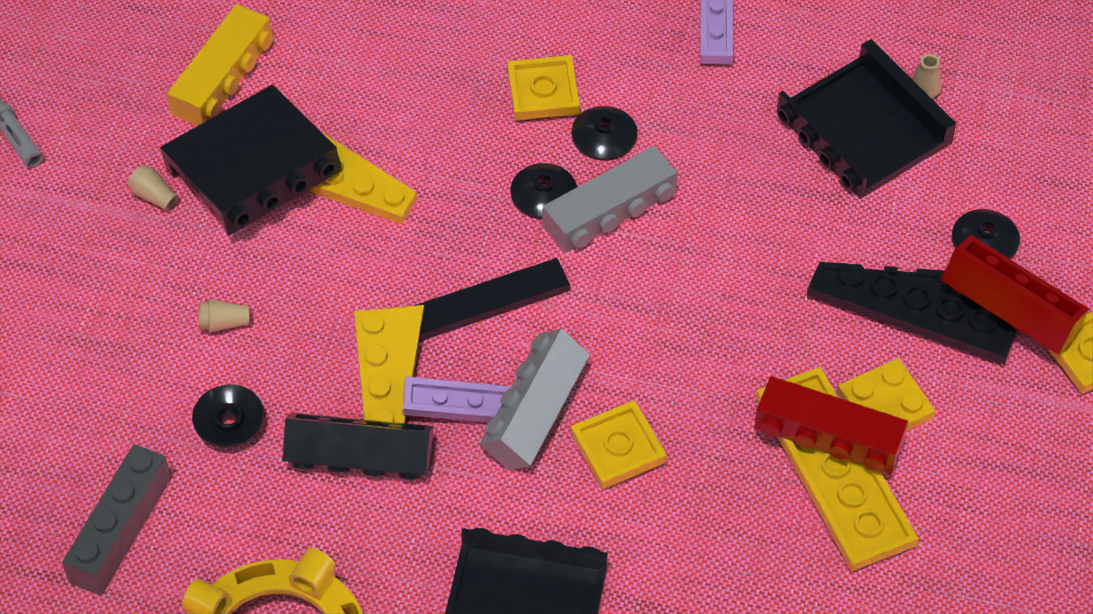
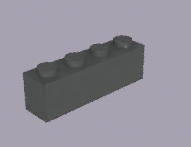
[62,444,171,596]

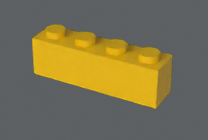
[167,4,273,126]

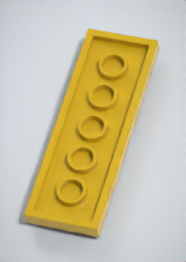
[756,367,919,572]

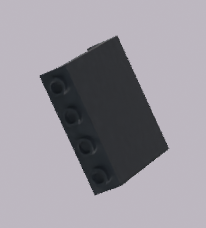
[777,39,956,199]
[160,84,342,236]
[445,528,608,614]

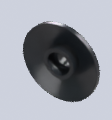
[571,106,637,161]
[510,163,577,219]
[952,209,1020,259]
[192,384,264,448]

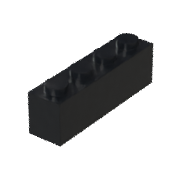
[282,412,434,480]

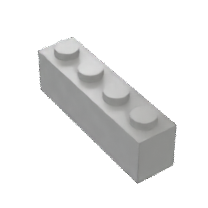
[542,146,678,254]
[479,328,590,471]

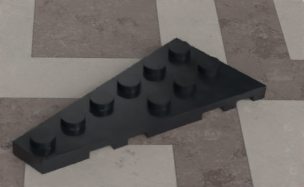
[807,262,1018,365]

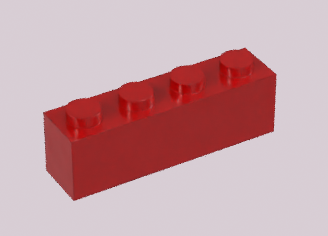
[941,235,1089,355]
[754,375,908,474]

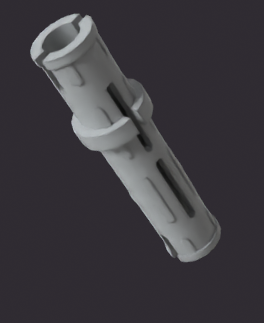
[0,97,44,169]

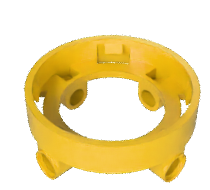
[182,548,363,614]

